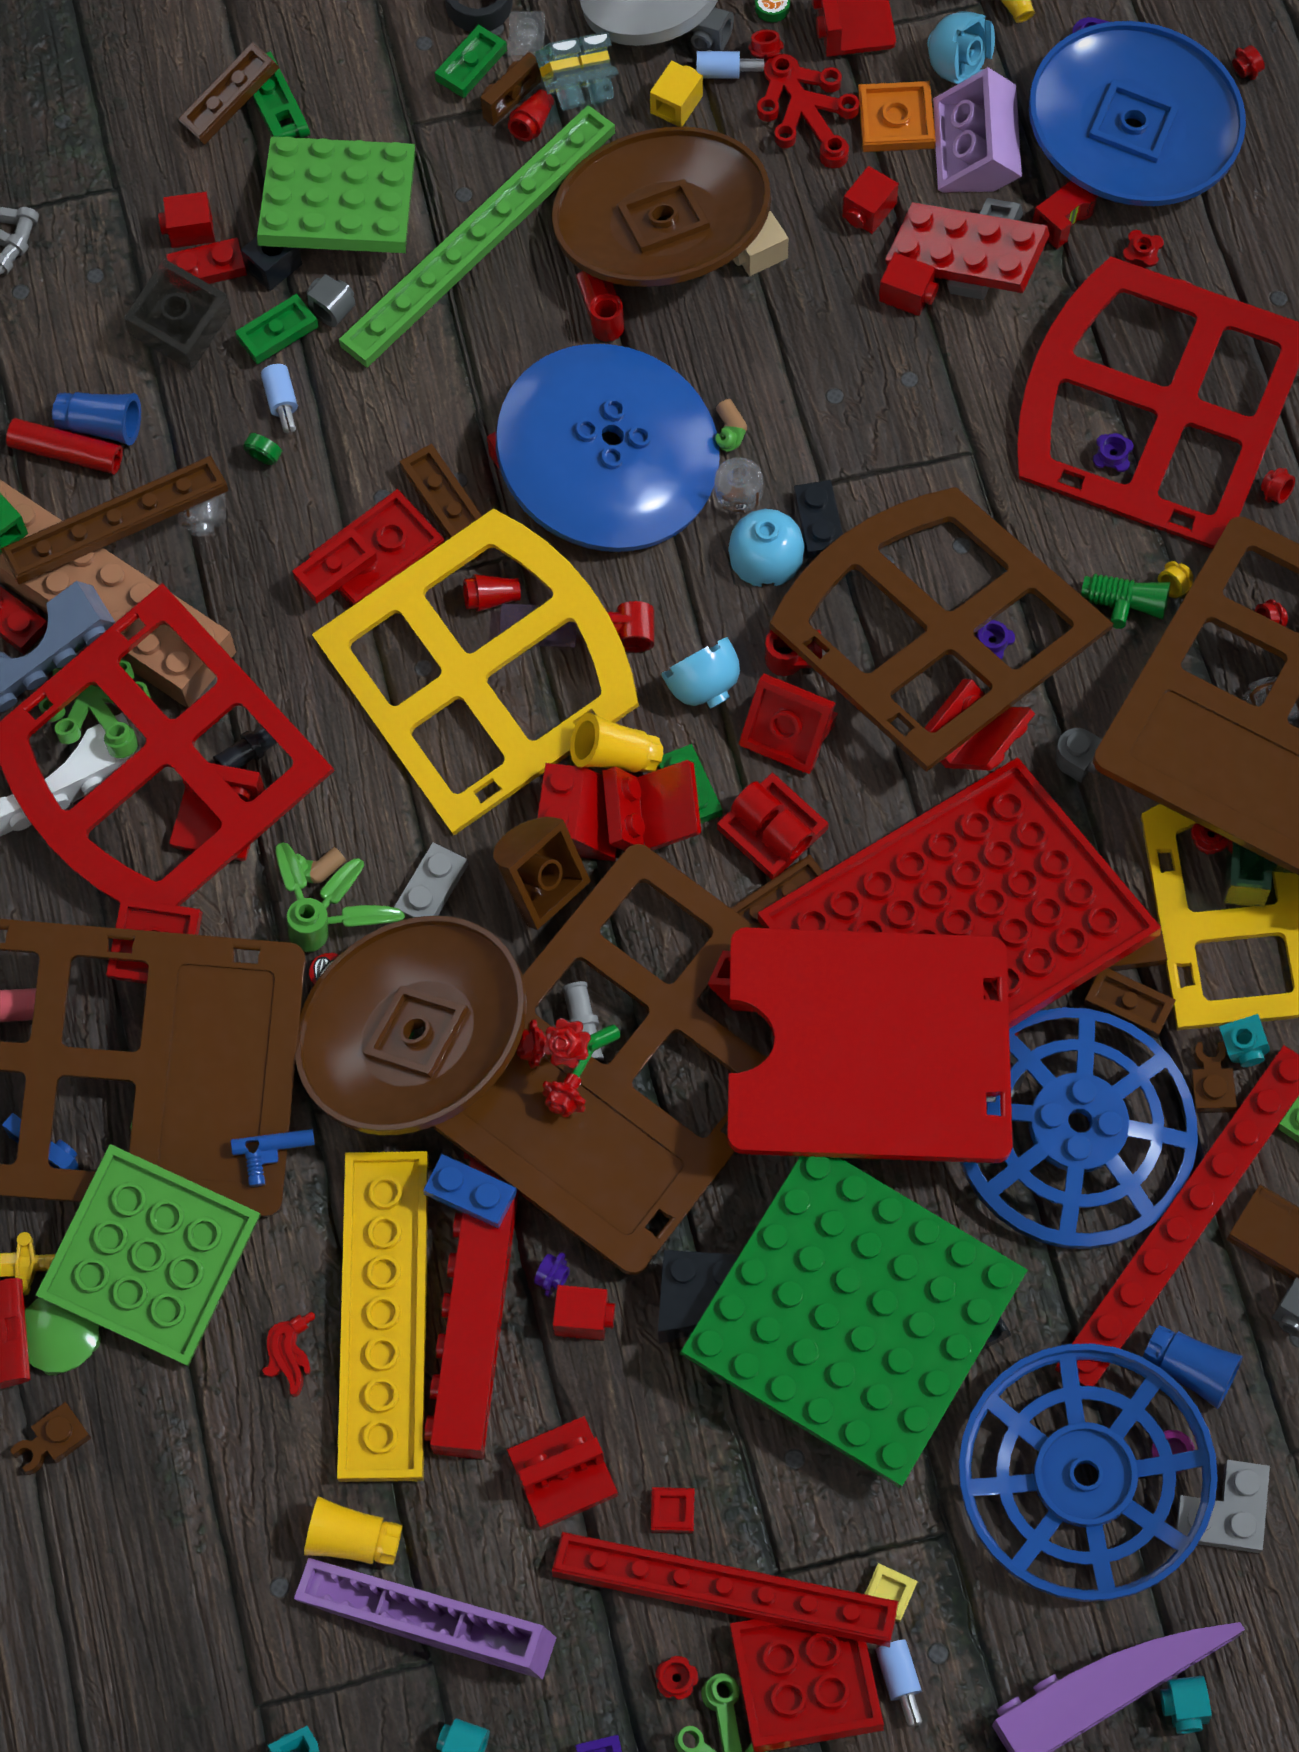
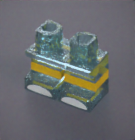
[534,32,619,111]

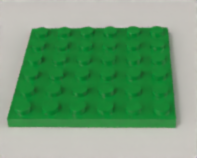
[680,1156,1028,1489]

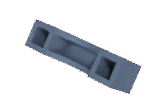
[0,581,116,712]

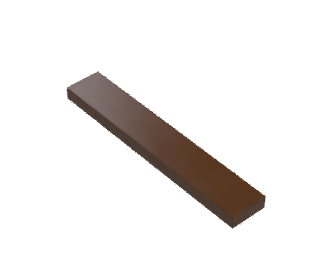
[1,455,228,585]

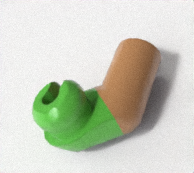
[715,399,747,452]
[296,847,346,883]

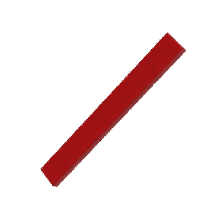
[552,1532,899,1647]

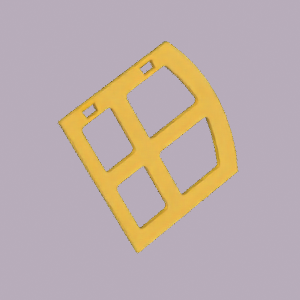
[312,509,639,835]
[1141,804,1299,1030]

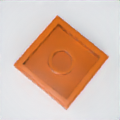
[858,81,936,152]

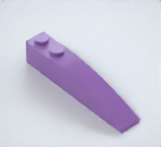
[294,1558,556,1680]
[992,1622,1245,1752]

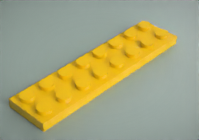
[337,1151,428,1482]

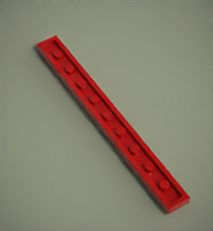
[1055,1045,1299,1387]

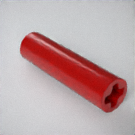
[6,418,123,474]

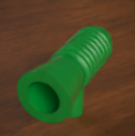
[1081,574,1170,629]

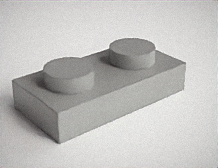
[394,842,468,919]

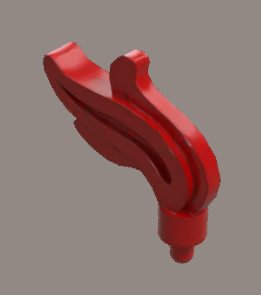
[262,1312,315,1397]

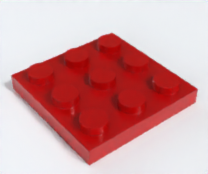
[730,1619,884,1752]

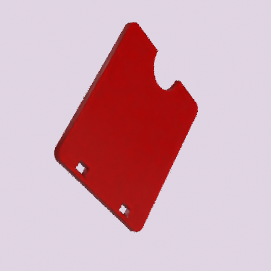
[727,927,1013,1163]

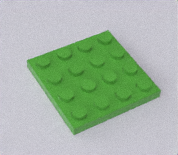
[257,137,415,253]
[36,1144,261,1366]

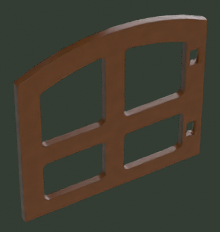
[769,487,1114,772]

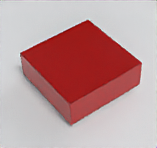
[651,1487,695,1534]

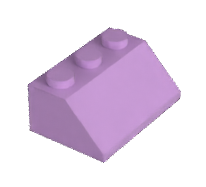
[933,67,1022,193]

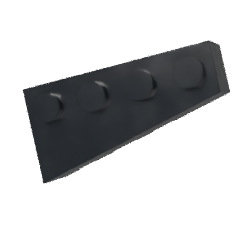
[658,1250,739,1344]

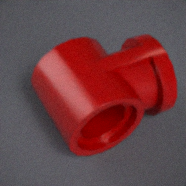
[605,601,655,653]
[765,630,822,676]

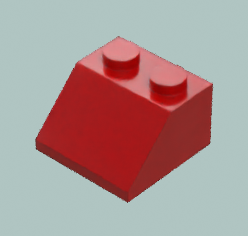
[538,763,617,861]

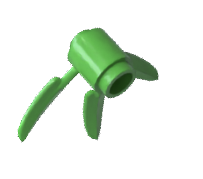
[275,842,405,952]

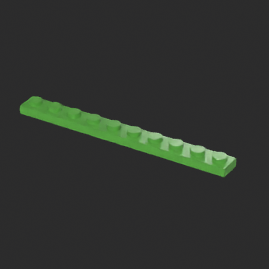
[339,105,615,368]

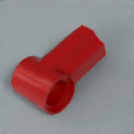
[576,271,624,342]

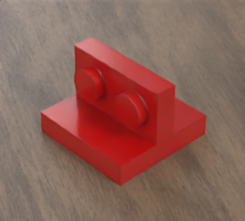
[738,673,838,774]
[106,898,203,984]
[507,1416,618,1530]

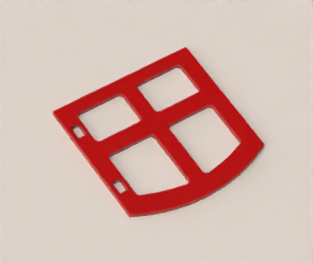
[1017,256,1299,549]
[0,583,335,906]

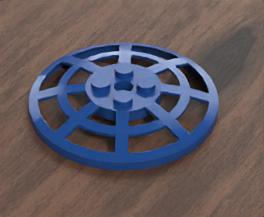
[960,1007,1198,1249]
[958,1343,1218,1602]

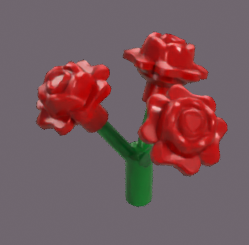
[516,1018,620,1117]

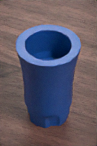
[52,392,141,446]
[1143,1325,1243,1409]

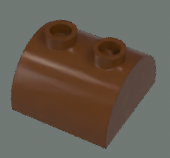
[493,817,591,930]

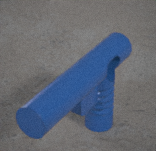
[231,1129,315,1187]

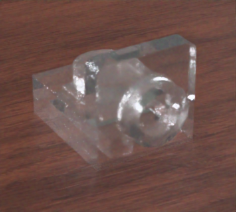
[507,11,546,55]

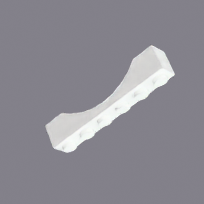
[0,713,141,837]

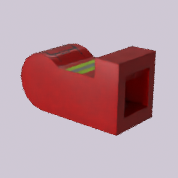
[1032,181,1098,249]

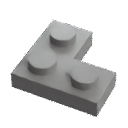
[1176,1460,1270,1553]

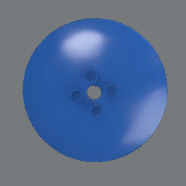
[1029,21,1246,206]
[495,344,720,552]

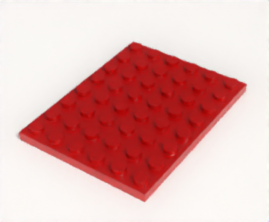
[758,757,1161,1029]

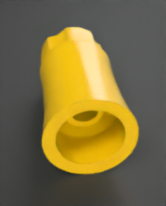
[570,713,663,773]
[304,1496,403,1566]

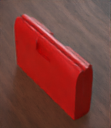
[0,1278,31,1389]

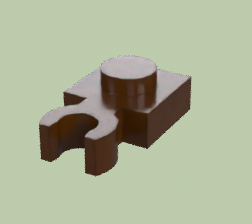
[1190,1042,1237,1113]
[10,1401,91,1475]

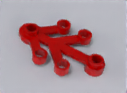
[757,54,859,169]

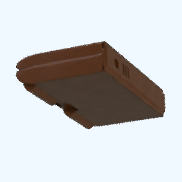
[1226,1184,1299,1280]

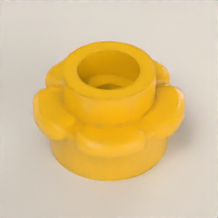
[1158,561,1194,598]

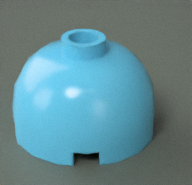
[927,11,995,84]
[728,509,805,587]
[661,637,740,709]

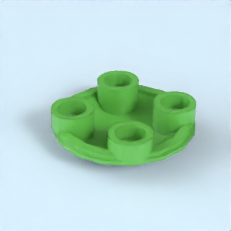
[25,1298,101,1375]

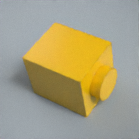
[650,60,703,127]

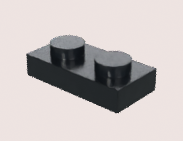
[794,480,843,559]

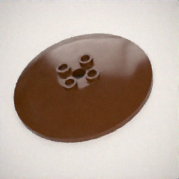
[552,127,771,287]
[295,916,527,1135]

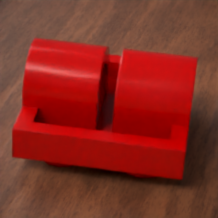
[717,772,829,880]

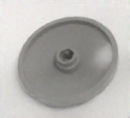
[580,0,718,46]

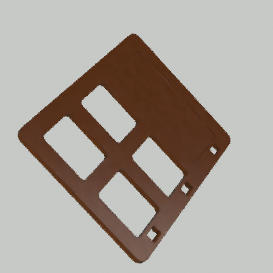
[1093,517,1299,875]
[432,844,768,1275]
[0,919,305,1217]

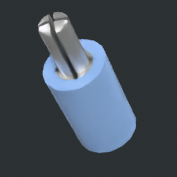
[696,50,765,79]
[261,364,298,433]
[875,1639,922,1727]

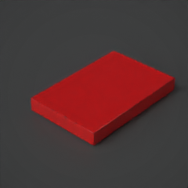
[309,489,445,606]

